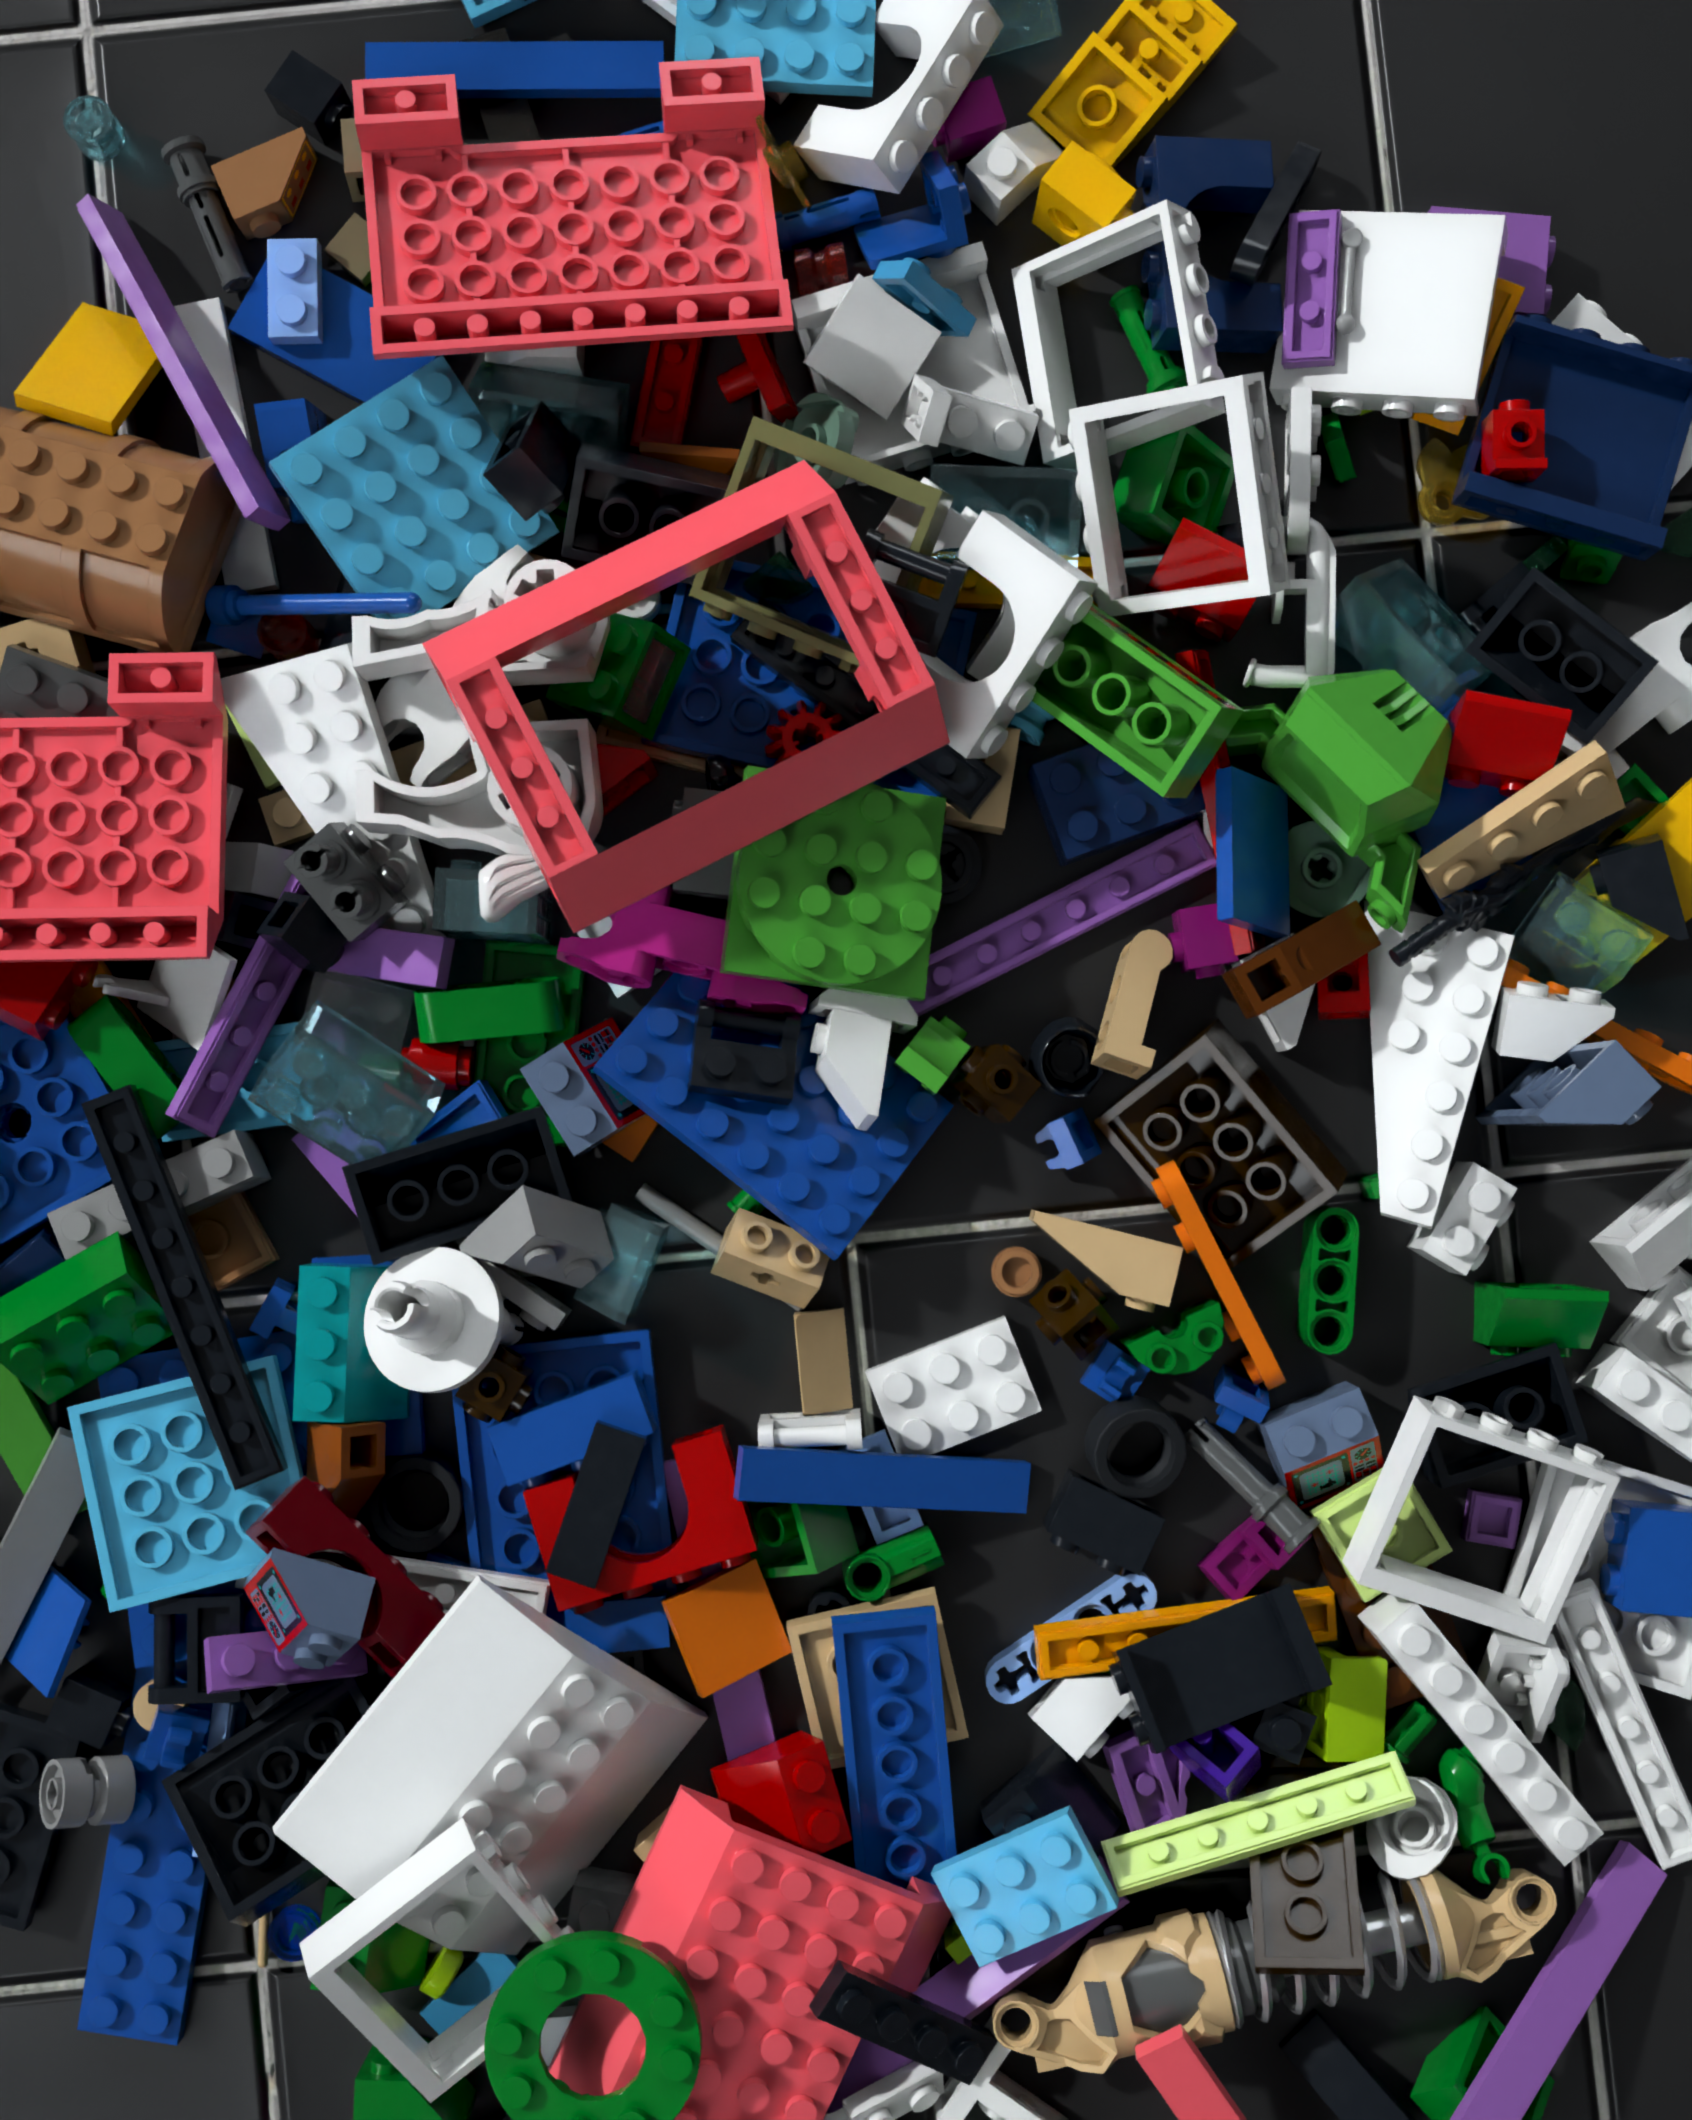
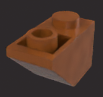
[306,1421,386,1519]

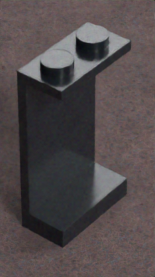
[1108,1583,1333,1754]

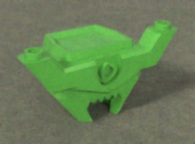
[1226,669,1452,933]

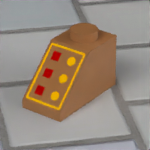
[211,127,318,241]

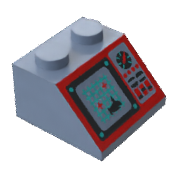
[519,1017,647,1156]
[1254,1381,1384,1510]
[244,1547,376,1669]

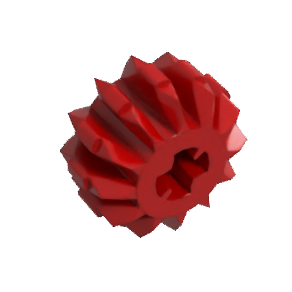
[765,700,844,766]

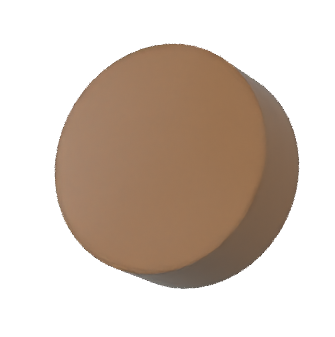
[991,1246,1042,1297]

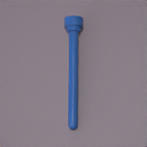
[205,585,422,626]

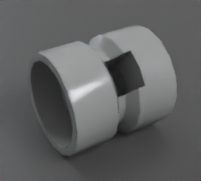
[39,1754,136,1830]

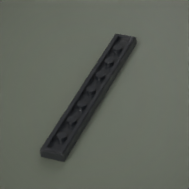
[81,1084,288,1490]

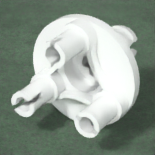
[364,1247,524,1393]

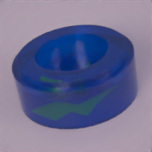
[267,1904,321,1962]

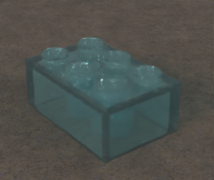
[247,999,446,1164]

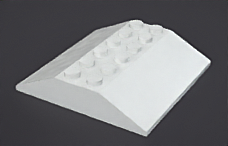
[272,1575,708,1955]

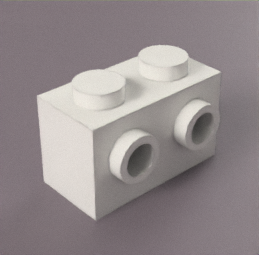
[1406,1161,1518,1276]

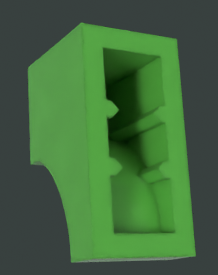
[893,1016,971,1095]

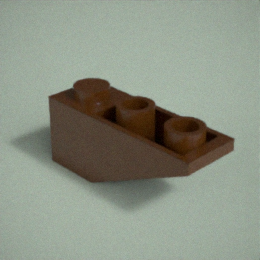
[1222,900,1382,1019]

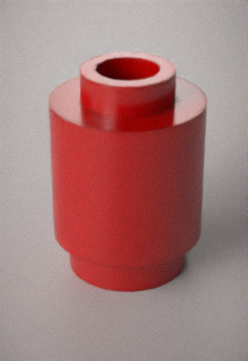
[400,1038,476,1091]

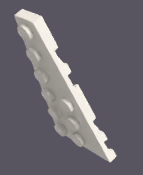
[221,642,447,937]
[1364,900,1515,1229]

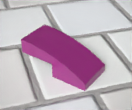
[1196,1515,1313,1600]

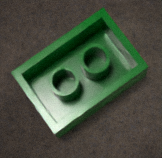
[0,1231,173,1405]

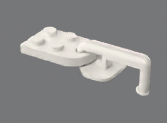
[1243,387,1336,688]

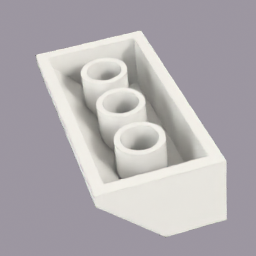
[1589,1157,1692,1291]

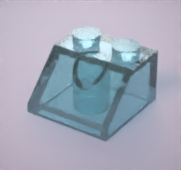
[1509,871,1654,994]
[573,1202,671,1325]

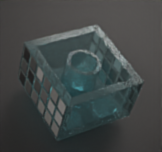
[432,860,552,944]

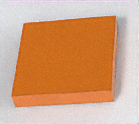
[660,1557,792,1698]

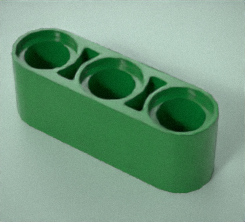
[414,976,566,1043]
[67,995,183,1139]
[1297,1206,1359,1355]

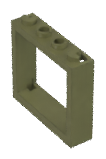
[689,416,954,673]

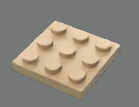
[786,1586,969,1769]

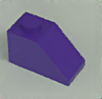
[1169,1723,1262,1802]

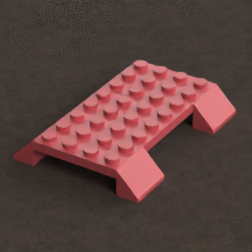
[352,57,794,360]
[0,652,228,963]
[548,1785,952,2120]

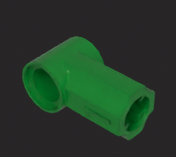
[842,1522,945,1602]

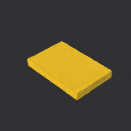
[14,302,162,436]

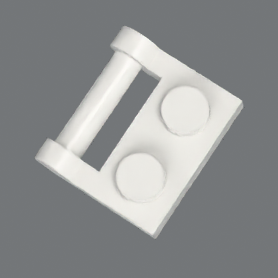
[758,1408,863,1450]

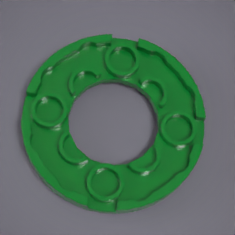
[484,1930,702,2120]

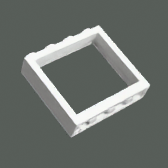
[1011,199,1226,471]
[1068,372,1291,616]
[1342,1395,1621,1645]
[299,1818,574,2103]

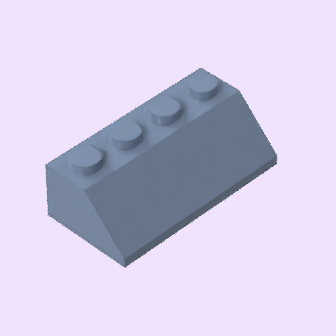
[1475,1040,1662,1126]

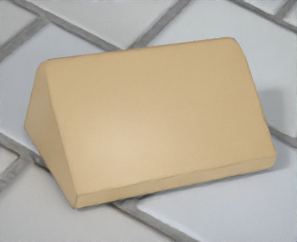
[794,1307,853,1416]

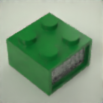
[545,613,691,741]

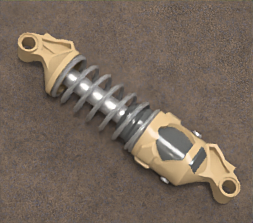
[992,1868,1557,2074]

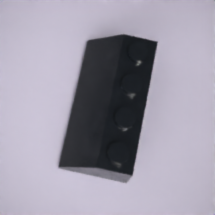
[342,1105,573,1266]

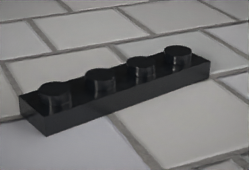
[809,1960,998,2085]

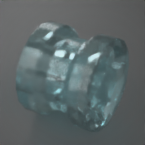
[63,95,126,162]

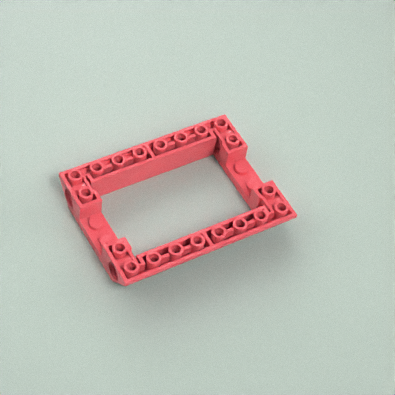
[422,460,950,934]

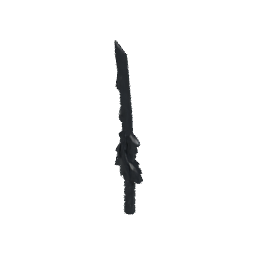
[1389,797,1659,967]

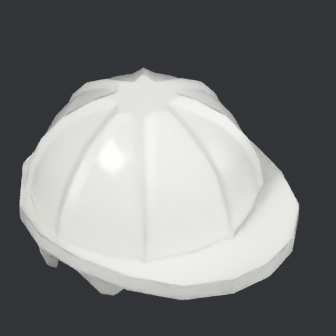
[1366,1776,1458,1881]

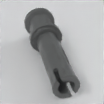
[161,135,254,293]
[1184,1416,1321,1555]

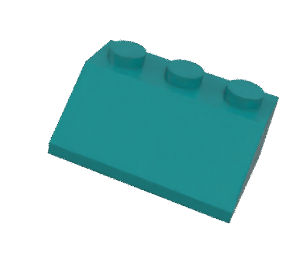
[293,1262,410,1423]

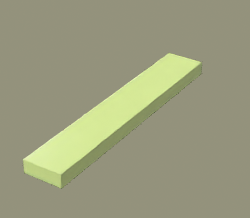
[1101,1751,1416,1898]

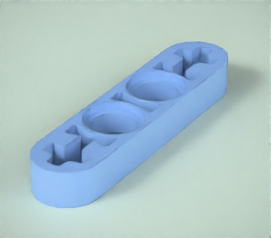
[984,1569,1157,1704]

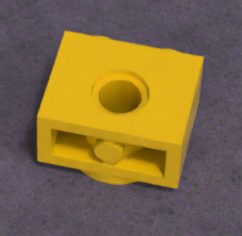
[1032,140,1137,246]

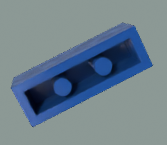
[487,1369,658,1489]

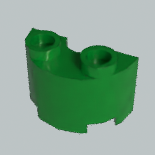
[1119,1298,1224,1375]

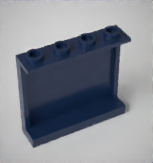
[1451,314,1692,561]

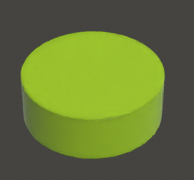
[419,1946,464,2000]

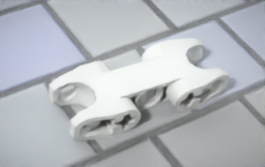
[375,544,535,787]
[1554,602,1692,780]

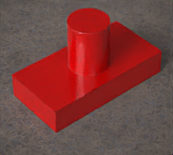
[717,333,799,423]

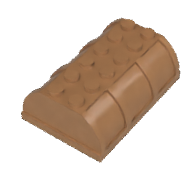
[0,406,242,653]

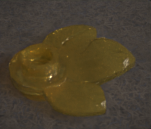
[755,114,812,210]
[1416,437,1490,526]

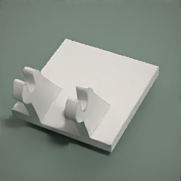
[92,945,238,1051]

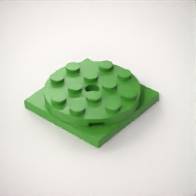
[720,765,946,1001]

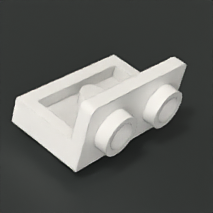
[1476,1629,1570,1743]

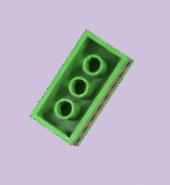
[1032,604,1244,798]

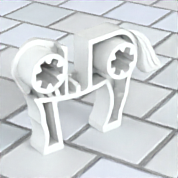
[352,559,610,923]

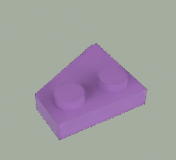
[1102,1729,1190,1832]

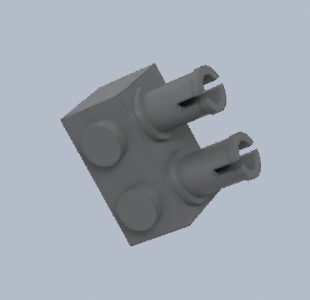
[283,822,409,943]

